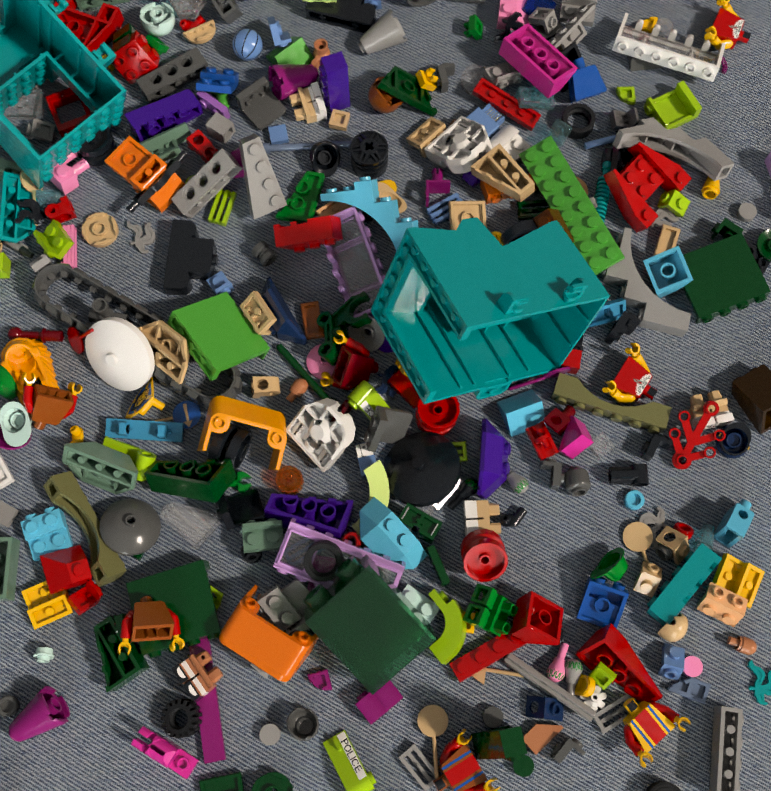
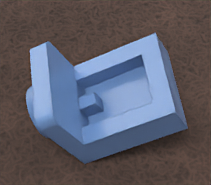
[658,643,685,680]

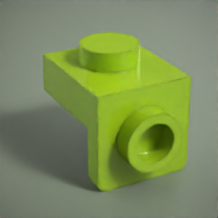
[657,189,691,217]

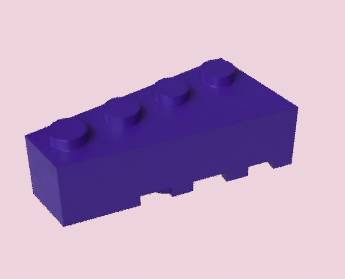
[319,51,350,113]
[264,493,354,540]

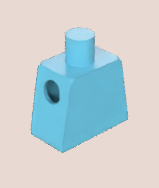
[712,499,755,548]

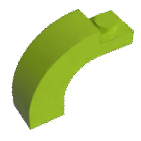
[428,589,467,665]

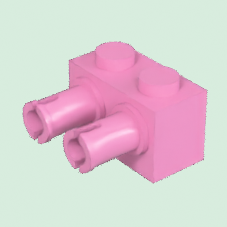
[50,152,90,195]

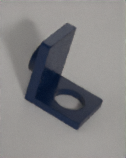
[525,695,564,721]

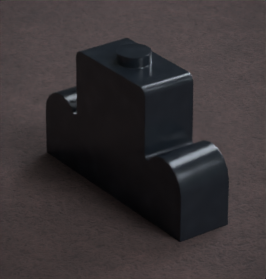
[305,0,376,33]
[163,219,218,296]

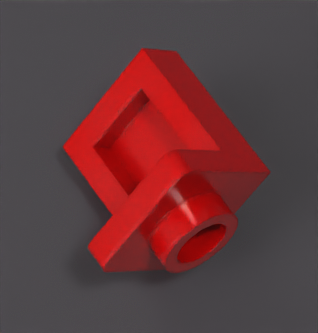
[67,579,103,615]

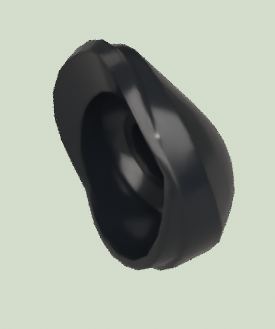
[310,141,341,177]

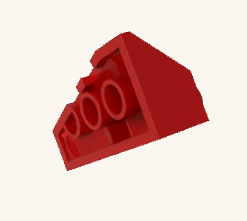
[575,623,663,703]

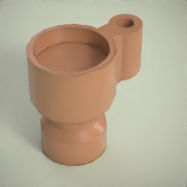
[311,38,331,70]

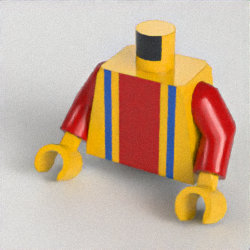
[623,698,691,767]

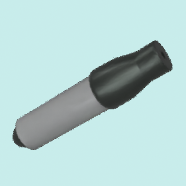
[4,241,34,259]

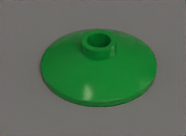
[0,365,17,400]

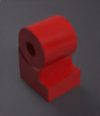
[45,195,77,224]

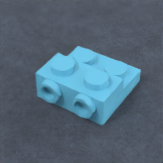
[20,507,74,561]

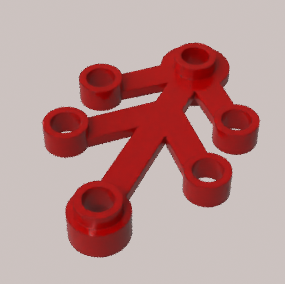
[668,400,726,470]

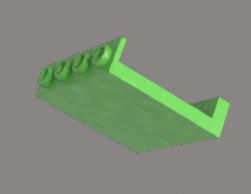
[167,292,270,381]

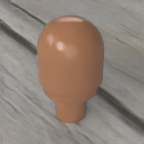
[286,378,308,403]
[727,636,757,655]

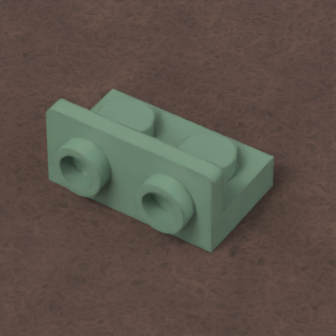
[241,518,283,553]

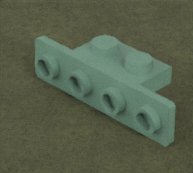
[139,122,191,161]

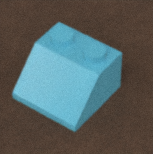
[643,245,693,298]

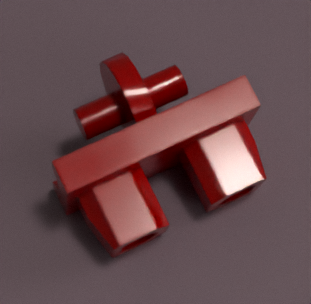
[525,421,559,461]

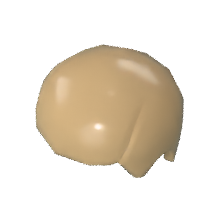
[657,613,688,642]

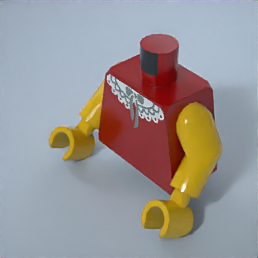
[704,0,751,50]
[602,343,658,403]

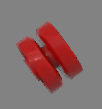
[415,396,460,436]
[460,529,508,582]

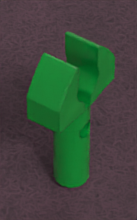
[229,471,252,493]

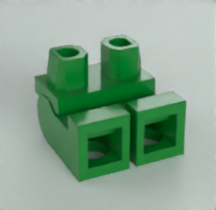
[463,583,518,637]

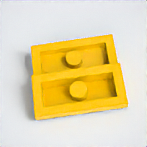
[712,553,765,608]
[21,581,74,630]

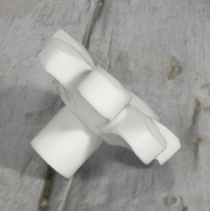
[580,685,607,712]

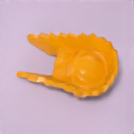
[0,337,60,407]

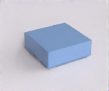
[268,124,289,144]

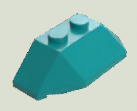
[0,171,38,243]

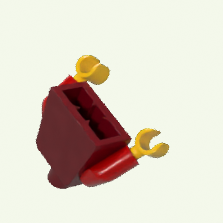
[320,330,379,390]

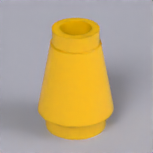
[701,176,720,200]

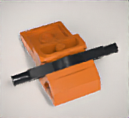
[104,136,188,213]

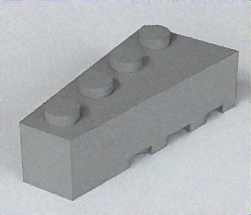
[238,133,287,220]

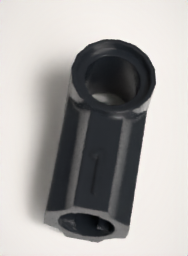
[608,464,649,487]

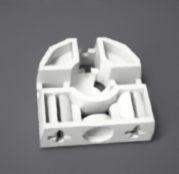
[424,116,492,174]
[286,398,356,472]

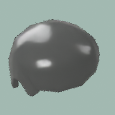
[286,707,319,741]

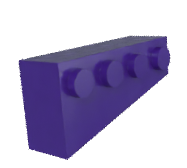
[124,88,203,143]

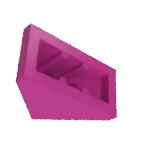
[558,416,594,459]

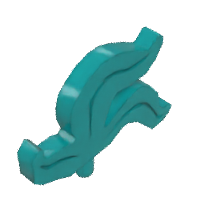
[748,660,771,705]

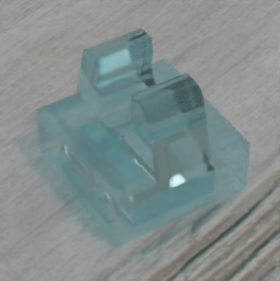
[36,189,61,207]

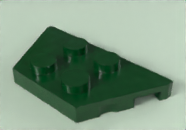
[377,66,437,117]

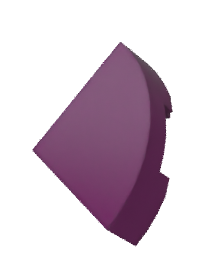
[308,669,333,691]

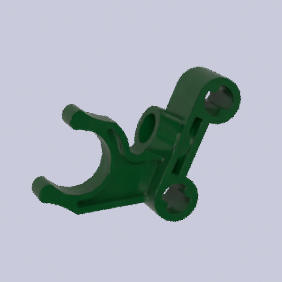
[317,291,372,366]

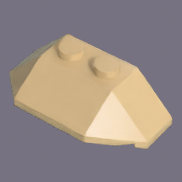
[138,320,190,384]

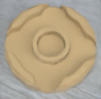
[81,212,119,248]

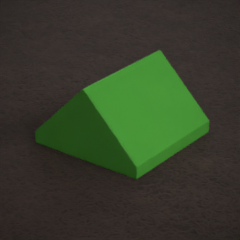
[266,36,314,64]

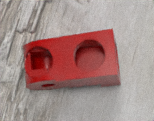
[186,129,218,163]

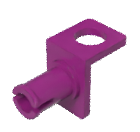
[425,168,451,207]

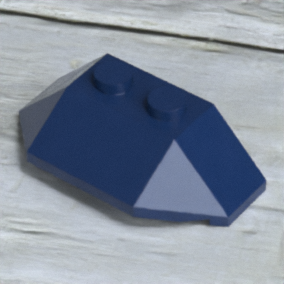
[261,277,307,345]

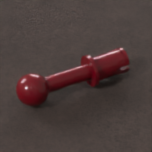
[7,327,64,343]

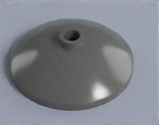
[99,499,161,556]

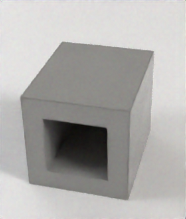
[206,112,236,144]

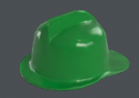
[590,547,628,582]

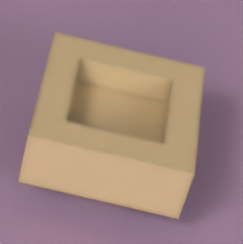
[329,109,350,131]

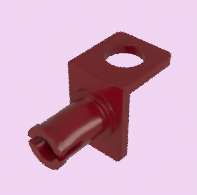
[543,405,576,435]

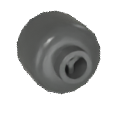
[564,466,591,497]

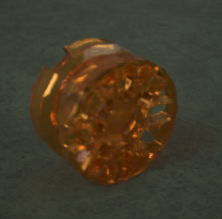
[275,466,304,495]

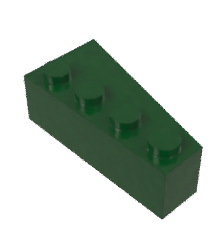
[144,459,237,503]
[471,725,527,762]

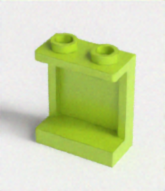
[643,80,702,130]

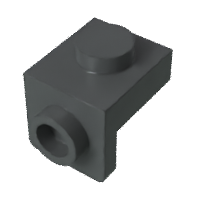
[435,63,455,93]
[540,459,565,490]
[551,737,586,764]

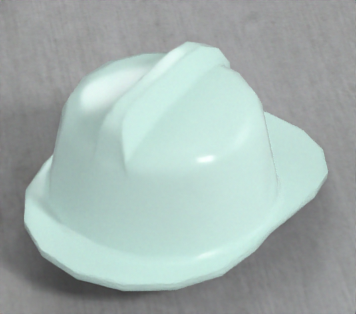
[0,401,32,447]

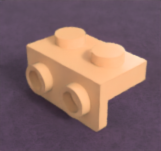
[696,582,748,627]

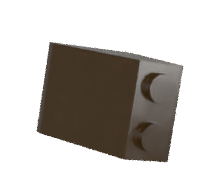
[731,364,771,434]

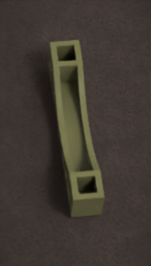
[551,373,672,434]
[43,471,127,587]

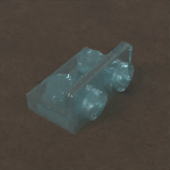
[515,86,555,110]

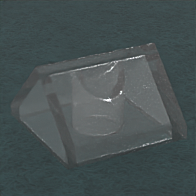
[3,89,44,120]

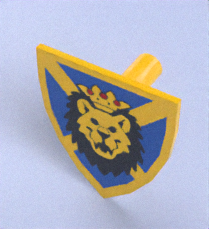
[125,377,165,418]

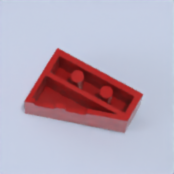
[273,215,343,253]

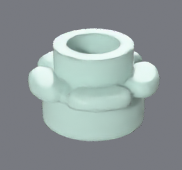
[33,647,54,663]

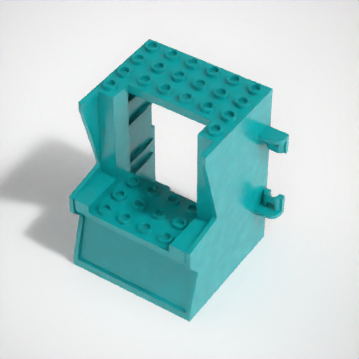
[0,0,127,189]
[370,217,610,404]

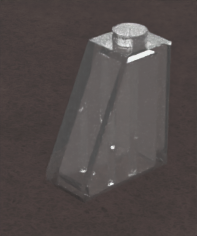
[159,501,223,550]

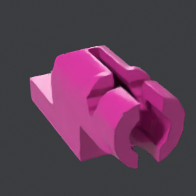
[131,726,199,779]

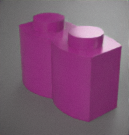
[355,677,403,725]

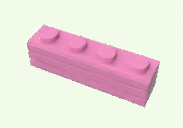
[61,224,77,269]

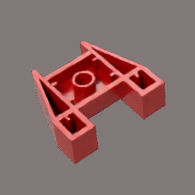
[53,0,125,52]
[603,142,692,233]

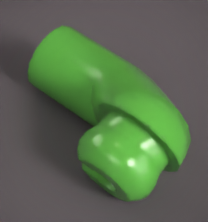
[211,92,230,108]

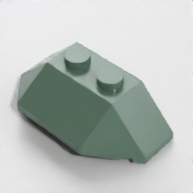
[62,442,138,494]

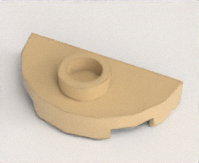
[183,19,216,44]

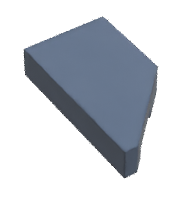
[666,677,711,705]

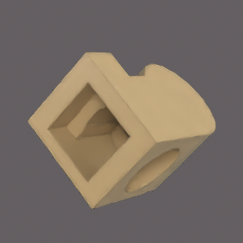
[251,376,280,399]

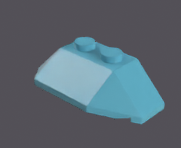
[359,497,428,569]

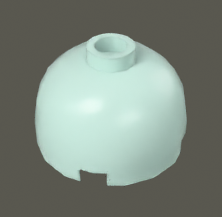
[139,2,175,37]

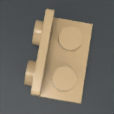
[406,117,449,158]
[240,291,277,335]

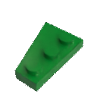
[276,171,325,223]

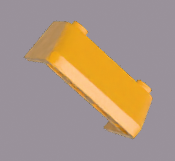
[197,395,287,470]

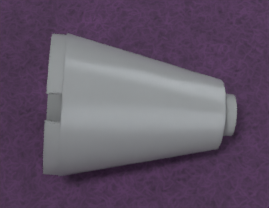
[358,9,407,55]

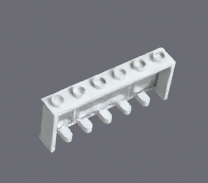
[612,13,726,82]

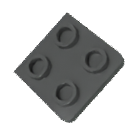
[236,76,286,130]
[364,406,413,452]

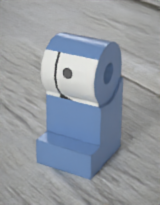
[355,442,376,480]

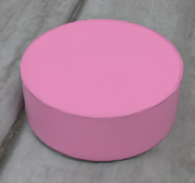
[683,656,703,677]

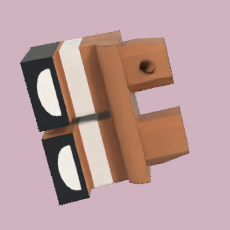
[171,650,224,702]

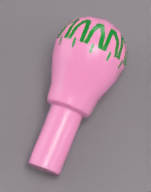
[547,642,569,682]

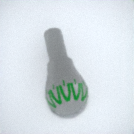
[507,470,529,494]
[565,659,583,696]

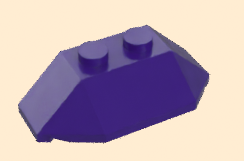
[477,418,511,499]

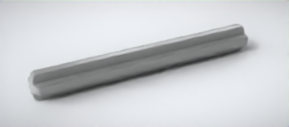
[504,653,596,722]

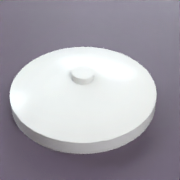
[85,317,155,391]

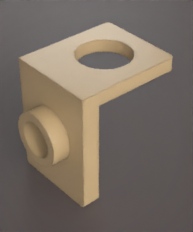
[656,526,690,565]

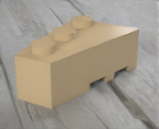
[470,143,535,203]

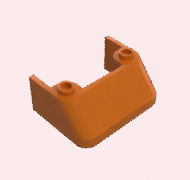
[219,584,324,682]

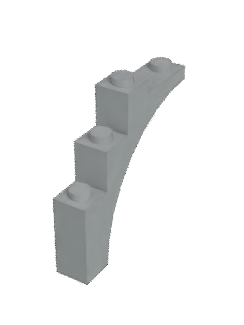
[612,117,735,181]
[601,227,691,337]

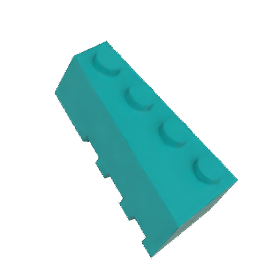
[646,543,722,626]

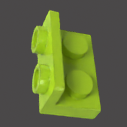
[33,219,74,260]

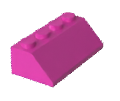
[498,23,578,98]

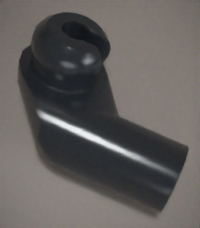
[500,507,527,527]

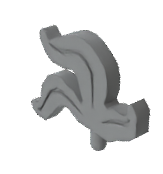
[650,208,679,228]
[127,221,156,254]
[638,507,667,549]

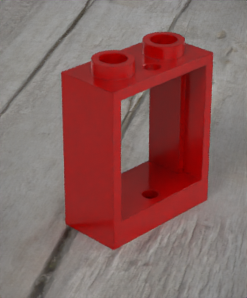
[45,87,92,138]

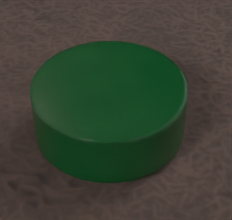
[512,755,534,777]

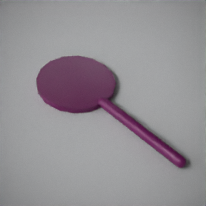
[508,367,571,390]

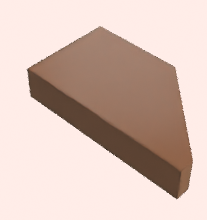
[523,724,563,755]

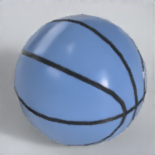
[232,29,263,61]

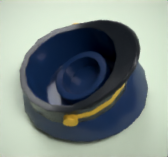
[715,422,751,459]

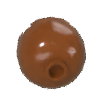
[368,76,403,114]

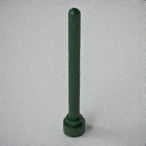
[276,344,341,409]

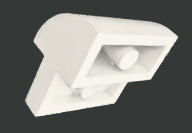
[489,125,531,162]

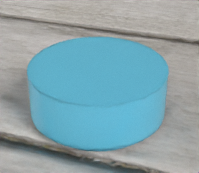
[623,490,645,511]

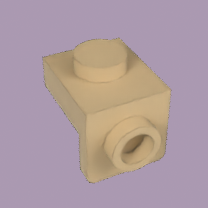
[633,561,662,597]

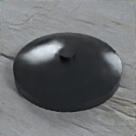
[384,432,461,507]

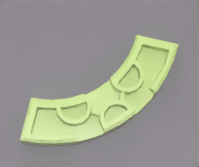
[352,459,389,536]

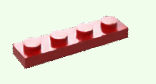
[472,78,541,131]
[449,628,528,683]

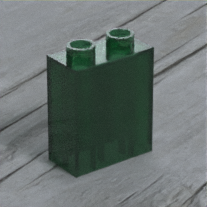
[303,554,436,695]

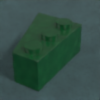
[93,615,150,693]

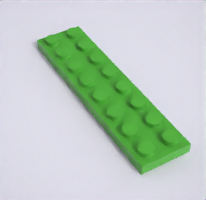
[519,136,625,275]

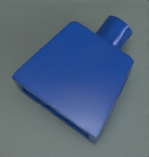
[568,57,607,103]

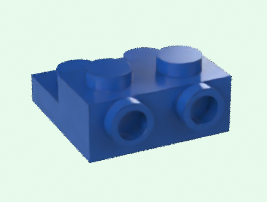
[196,66,239,94]
[576,577,629,629]

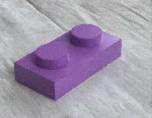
[196,91,230,119]

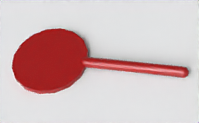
[67,327,94,354]

